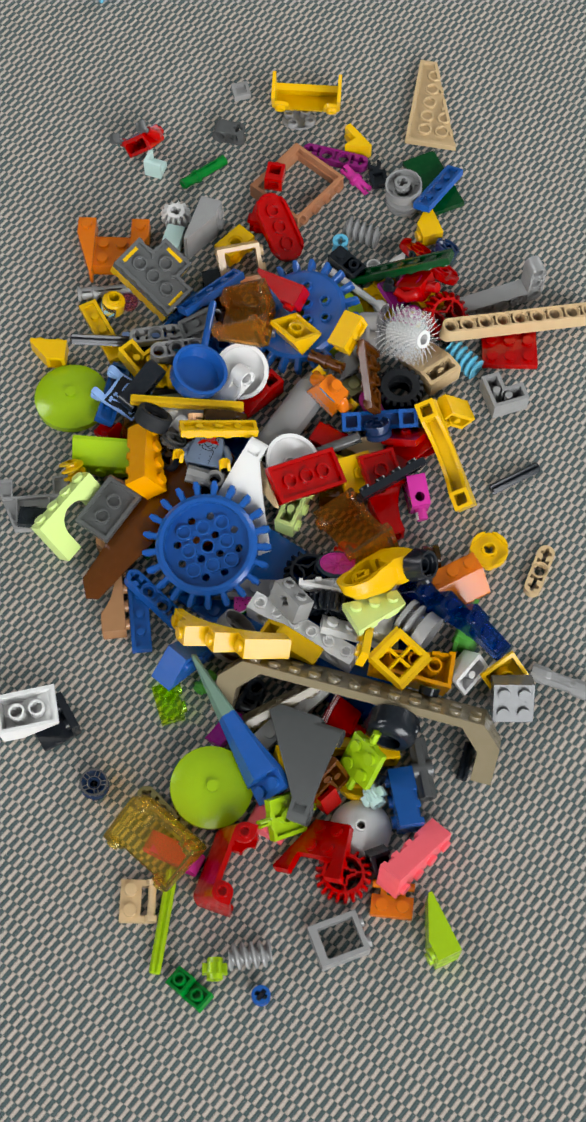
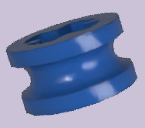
[251,985,271,1007]

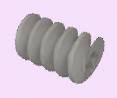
[341,216,381,249]
[228,939,273,971]

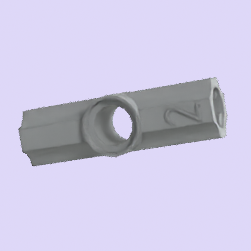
[184,464,228,491]

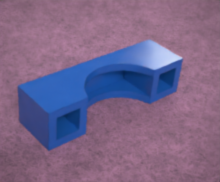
[341,408,418,432]

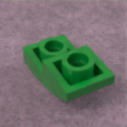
[165,966,214,1013]

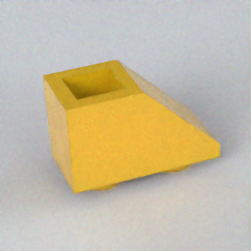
[30,337,69,368]

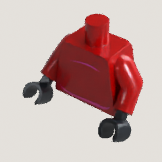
[382,250,441,303]

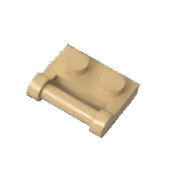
[119,879,159,924]

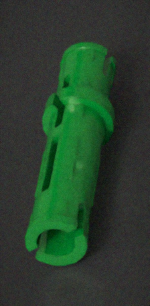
[179,155,228,189]

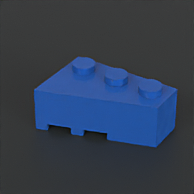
[151,641,215,691]
[384,766,425,834]

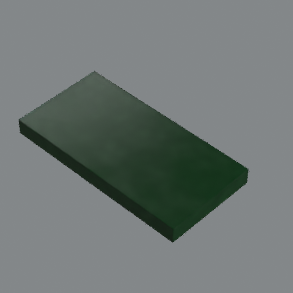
[402,150,464,216]

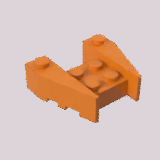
[77,217,151,283]

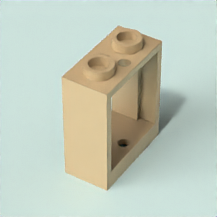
[214,240,267,283]

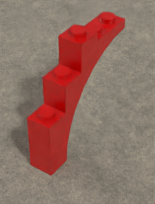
[368,438,435,545]

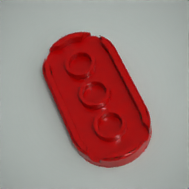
[254,192,304,262]
[399,238,459,286]

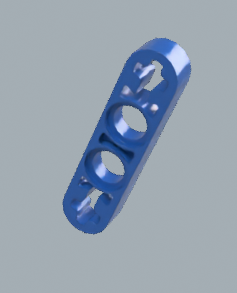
[124,569,178,630]

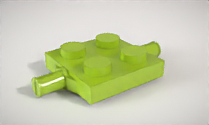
[340,730,387,790]
[256,791,317,842]

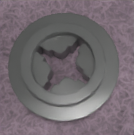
[160,431,188,450]

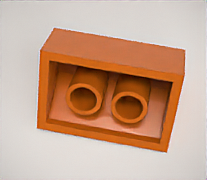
[420,552,491,617]

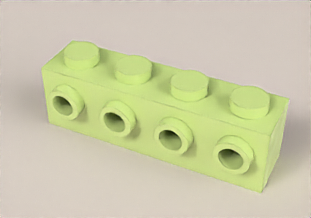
[274,494,316,537]

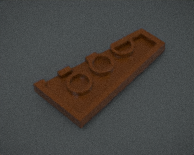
[356,339,381,415]

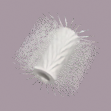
[374,304,440,365]

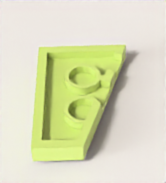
[342,590,406,637]

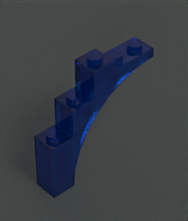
[396,581,511,661]

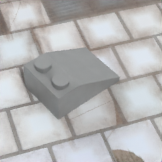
[184,196,225,260]

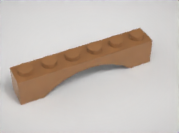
[95,536,131,640]

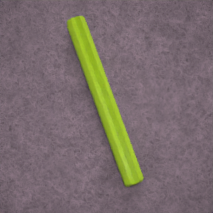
[149,869,178,975]

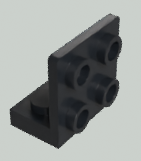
[35,691,81,751]

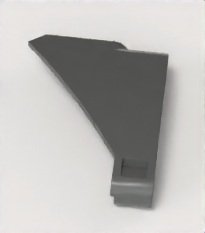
[269,704,345,827]

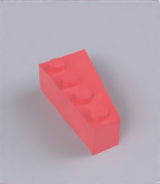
[376,818,452,899]

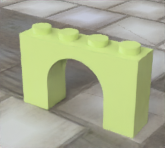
[31,472,101,561]

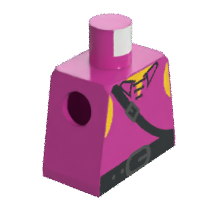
[402,473,431,522]

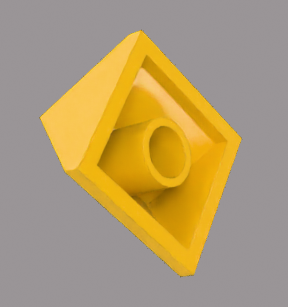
[270,312,321,355]
[480,651,529,691]

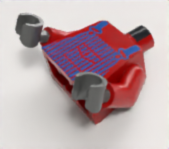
[110,120,164,158]

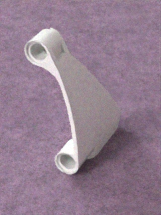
[158,363,255,433]
[207,437,270,556]

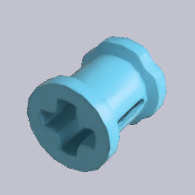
[332,234,348,252]

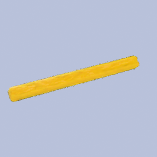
[130,394,244,413]

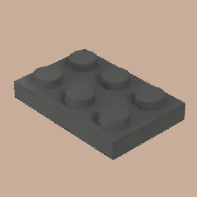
[75,476,142,544]

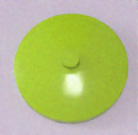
[34,365,106,432]
[169,746,252,830]

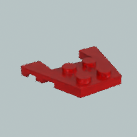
[273,819,354,884]

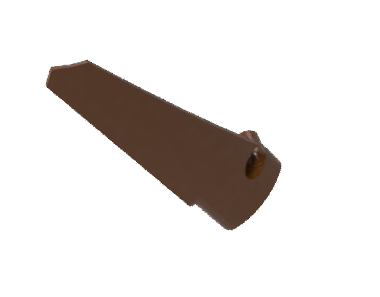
[83,437,234,600]

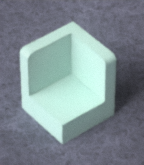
[143,149,167,179]

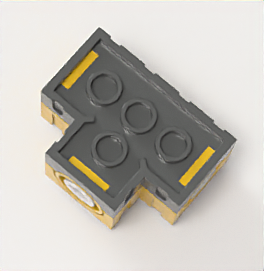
[110,237,193,322]

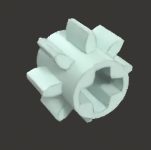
[360,784,388,810]

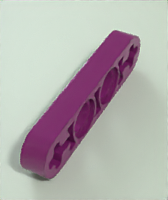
[303,143,368,173]

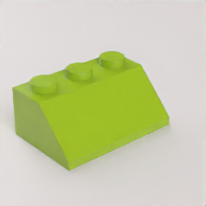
[72,435,130,478]

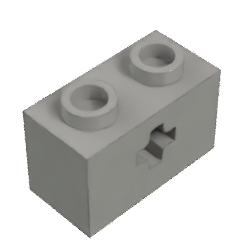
[268,577,314,624]

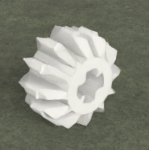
[161,200,191,228]

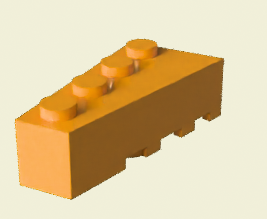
[125,423,167,500]
[367,649,456,696]

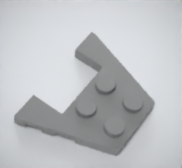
[0,475,70,533]

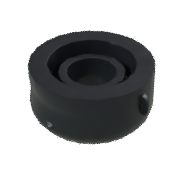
[365,704,421,751]

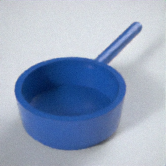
[170,300,228,399]

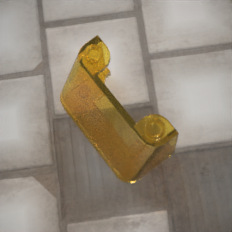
[103,795,207,892]

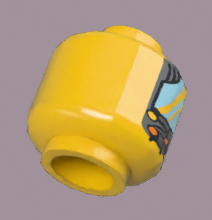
[101,291,125,318]

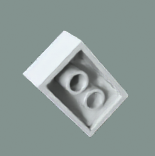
[0,684,59,742]

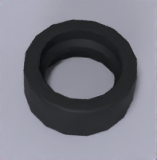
[134,402,173,434]

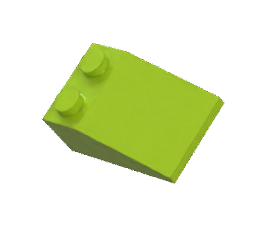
[424,891,462,970]

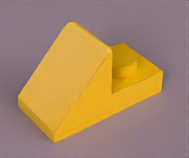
[344,123,372,158]

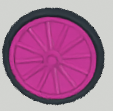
[316,551,358,578]

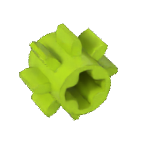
[202,957,228,982]

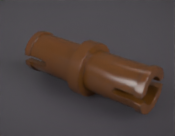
[308,349,346,374]

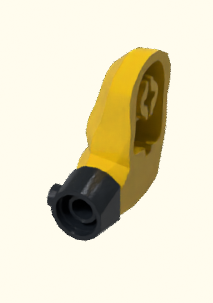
[336,547,438,600]

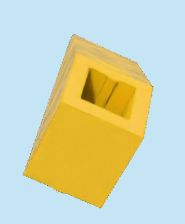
[260,619,324,666]

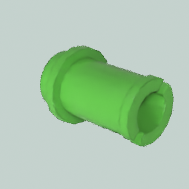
[193,669,218,695]

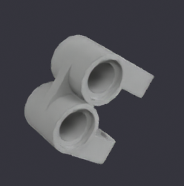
[359,312,384,351]

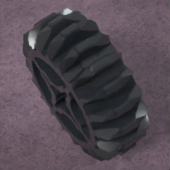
[283,549,330,595]
[308,589,355,623]

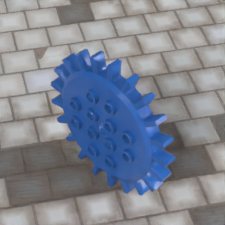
[242,259,361,375]
[142,481,273,611]

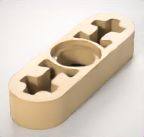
[523,545,555,598]

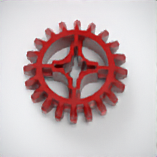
[421,291,469,340]
[315,848,372,904]

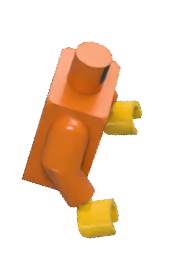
[307,364,359,417]

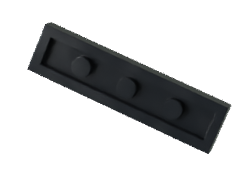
[355,457,427,504]

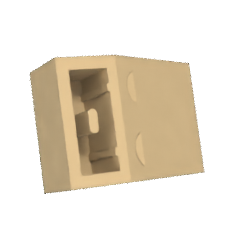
[397,341,461,396]

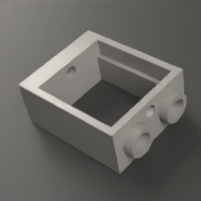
[307,909,373,972]

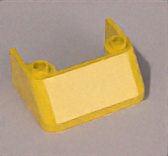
[271,71,342,115]

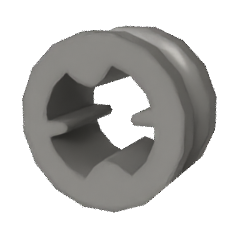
[395,175,410,194]

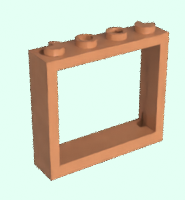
[250,143,344,228]

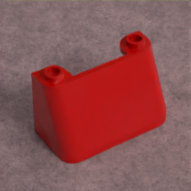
[193,822,259,917]

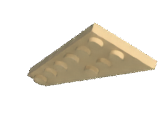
[405,60,456,151]

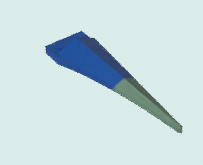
[191,654,289,806]

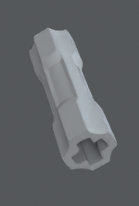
[530,663,586,701]

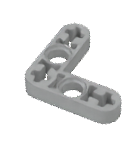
[129,324,184,365]

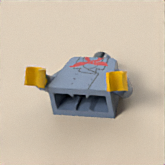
[172,437,233,474]

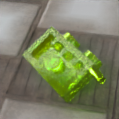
[151,683,188,726]

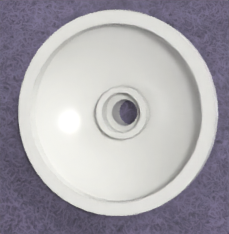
[220,343,269,400]
[265,433,317,468]
[331,800,392,861]

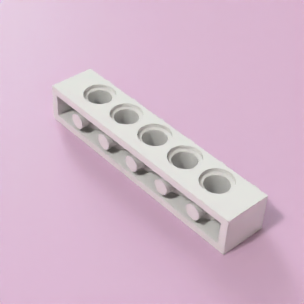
[246,591,356,673]

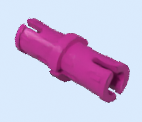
[340,164,372,195]

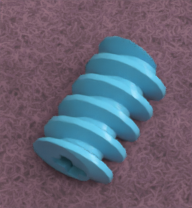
[445,341,484,379]

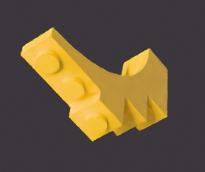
[171,608,291,659]

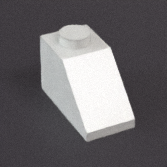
[452,650,489,696]

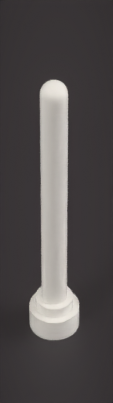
[321,263,389,314]

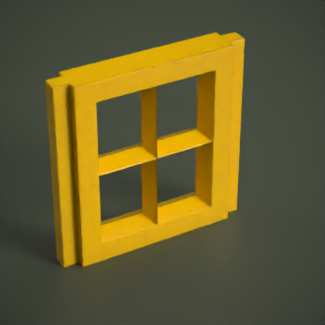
[367,626,432,691]

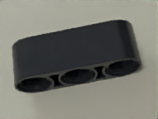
[117,359,166,413]

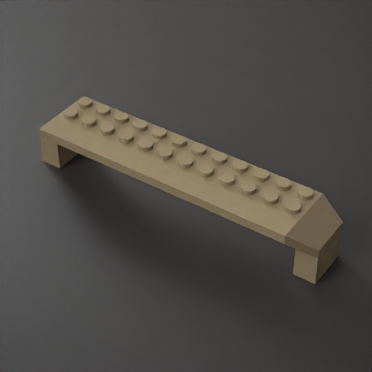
[210,657,501,785]

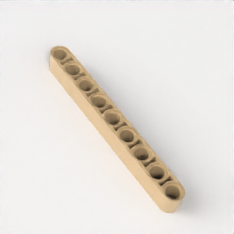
[439,302,586,342]

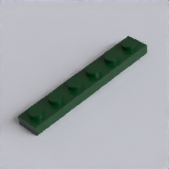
[350,248,455,285]

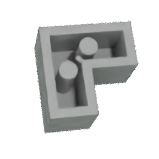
[479,372,530,419]

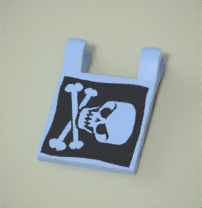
[90,365,153,421]

